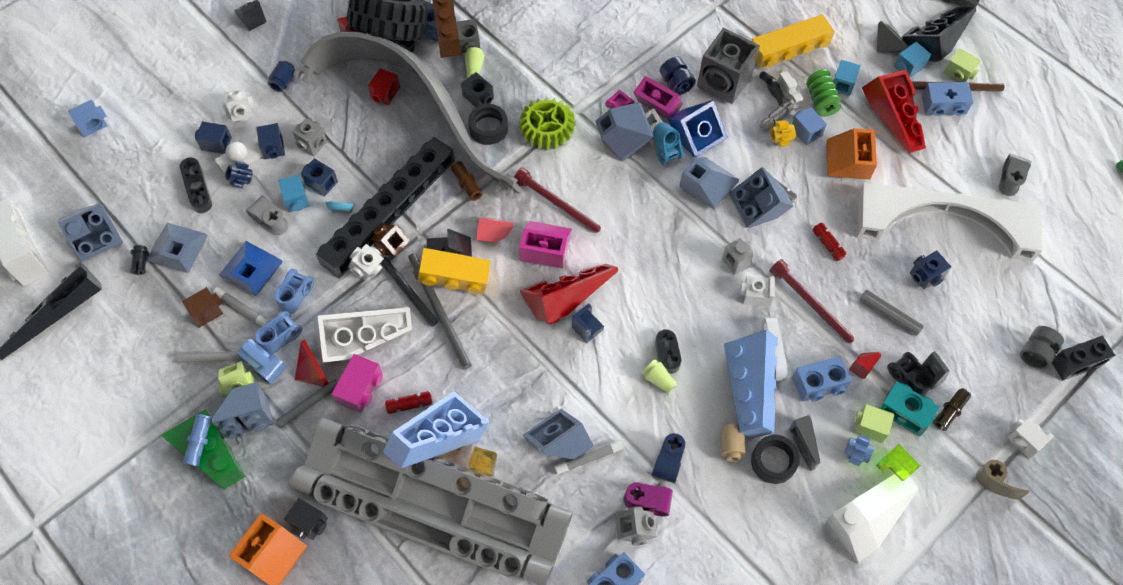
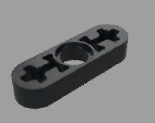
[180,157,212,213]

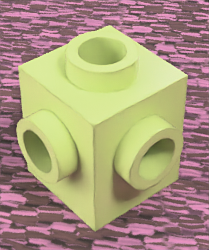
[218,361,255,397]

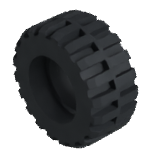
[346,0,428,41]

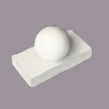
[214,138,263,174]

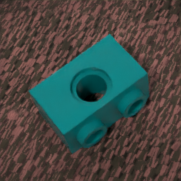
[879,381,940,437]

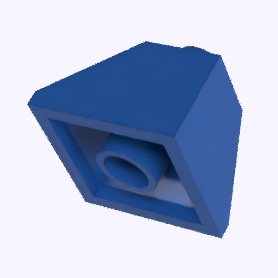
[668,100,728,158]

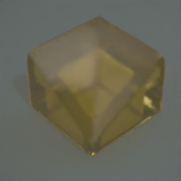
[469,446,497,477]

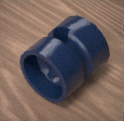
[659,56,696,96]

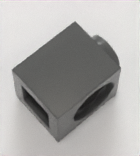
[456,19,480,53]

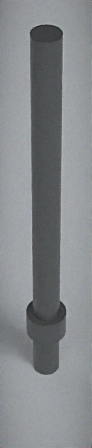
[408,253,472,369]

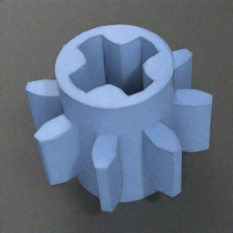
[844,434,874,466]

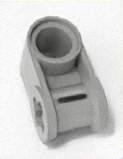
[246,195,289,235]

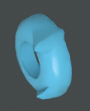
[326,201,354,214]

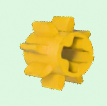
[770,120,796,147]

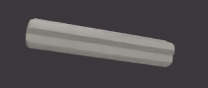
[860,290,924,336]

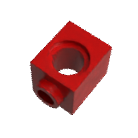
[368,68,400,105]

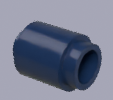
[268,61,295,92]

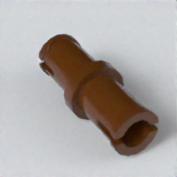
[451,161,483,201]

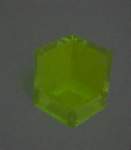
[876,444,921,481]

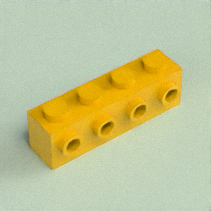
[751,14,835,69]

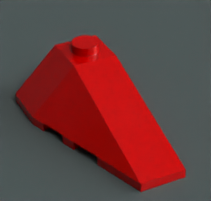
[862,70,926,154]
[520,264,618,324]

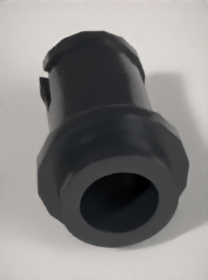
[130,245,149,275]

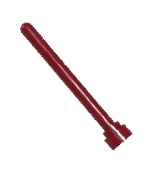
[514,167,601,233]
[769,259,854,343]

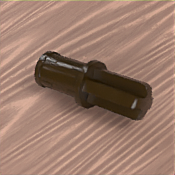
[933,388,971,431]

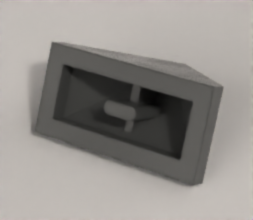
[877,21,910,52]

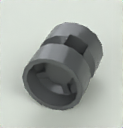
[1020,326,1064,370]

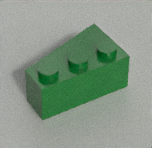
[161,409,246,490]

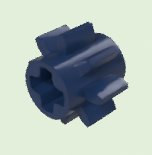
[225,160,253,188]

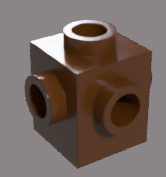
[370,224,409,256]

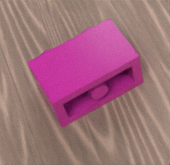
[633,76,683,119]
[331,354,383,413]

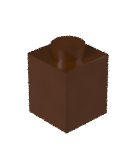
[182,287,223,328]

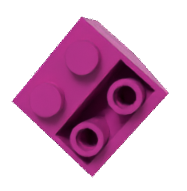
[519,221,572,268]

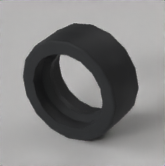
[468,104,508,145]
[751,434,800,484]

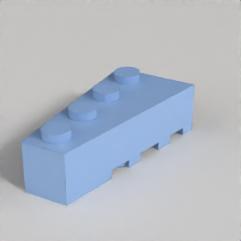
[724,329,778,439]

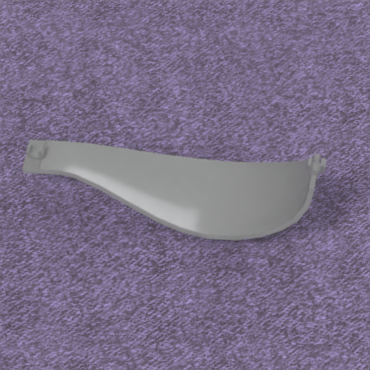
[294,32,523,198]

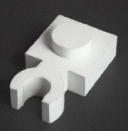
[777,71,803,109]

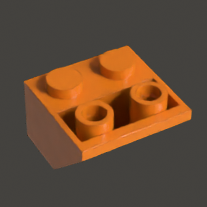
[826,128,877,180]
[228,513,308,585]

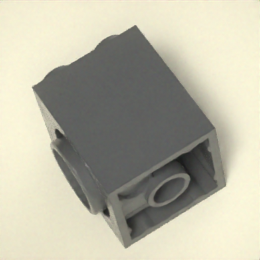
[697,28,760,104]

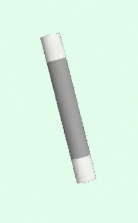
[212,287,270,327]
[554,440,624,475]

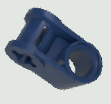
[652,433,685,484]

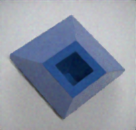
[219,241,283,296]

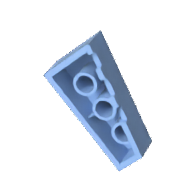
[383,392,489,468]

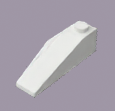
[826,469,919,563]

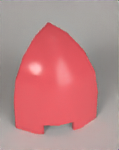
[476,217,514,242]

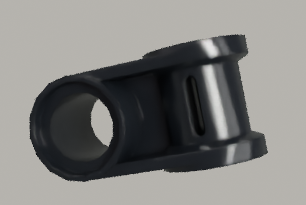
[887,352,934,396]

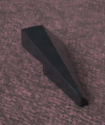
[0,261,102,360]

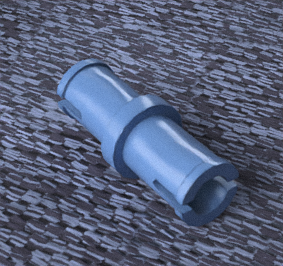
[182,414,212,466]

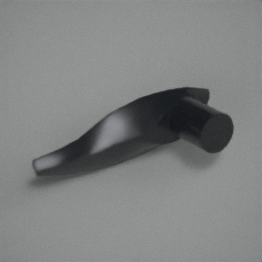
[759,71,783,106]

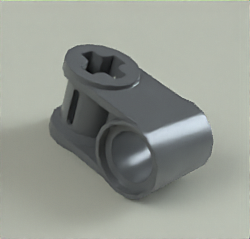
[999,154,1032,196]

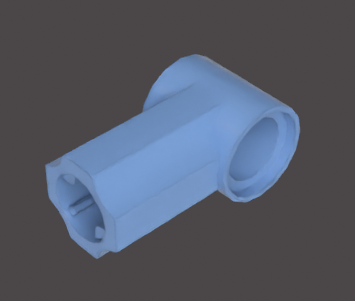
[237,339,287,385]

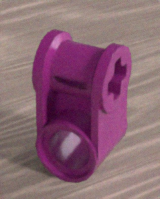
[624,482,673,517]

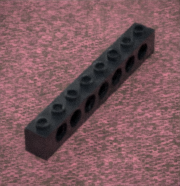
[316,137,455,279]

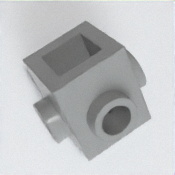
[293,118,327,156]
[615,507,657,546]

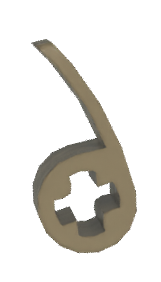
[976,460,1030,500]

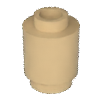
[720,424,746,462]

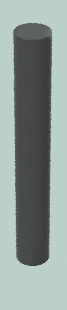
[276,378,338,428]

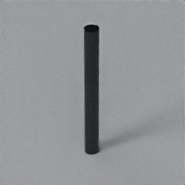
[380,257,438,327]

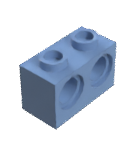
[792,356,852,402]
[587,552,646,585]

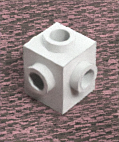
[222,88,255,122]
[348,244,384,281]

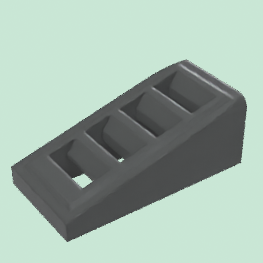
[922,351,950,390]
[789,415,820,471]

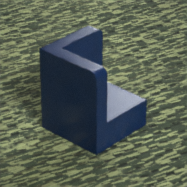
[572,303,604,343]

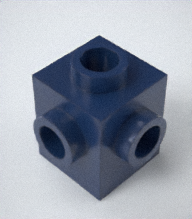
[910,250,952,289]

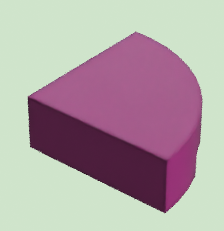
[606,90,635,109]

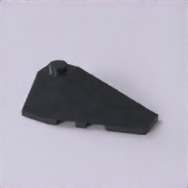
[902,7,976,62]

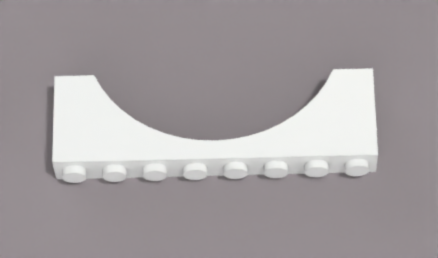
[857,182,1043,261]

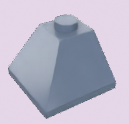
[523,408,594,459]

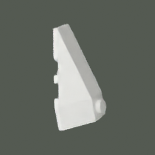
[313,307,412,363]

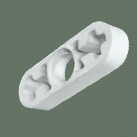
[763,317,788,381]

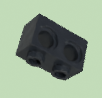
[1052,335,1116,381]

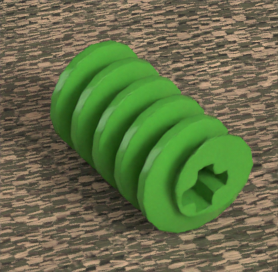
[806,69,841,117]

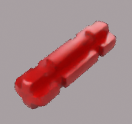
[813,222,847,261]
[385,391,432,414]

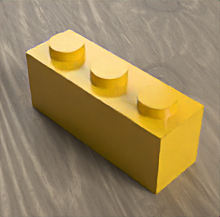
[417,248,491,294]

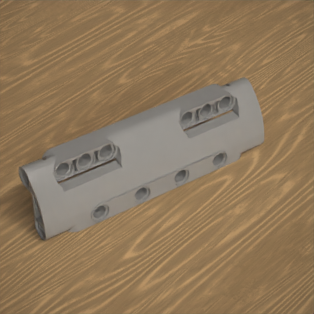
[290,418,573,585]

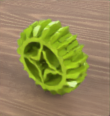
[519,97,575,150]

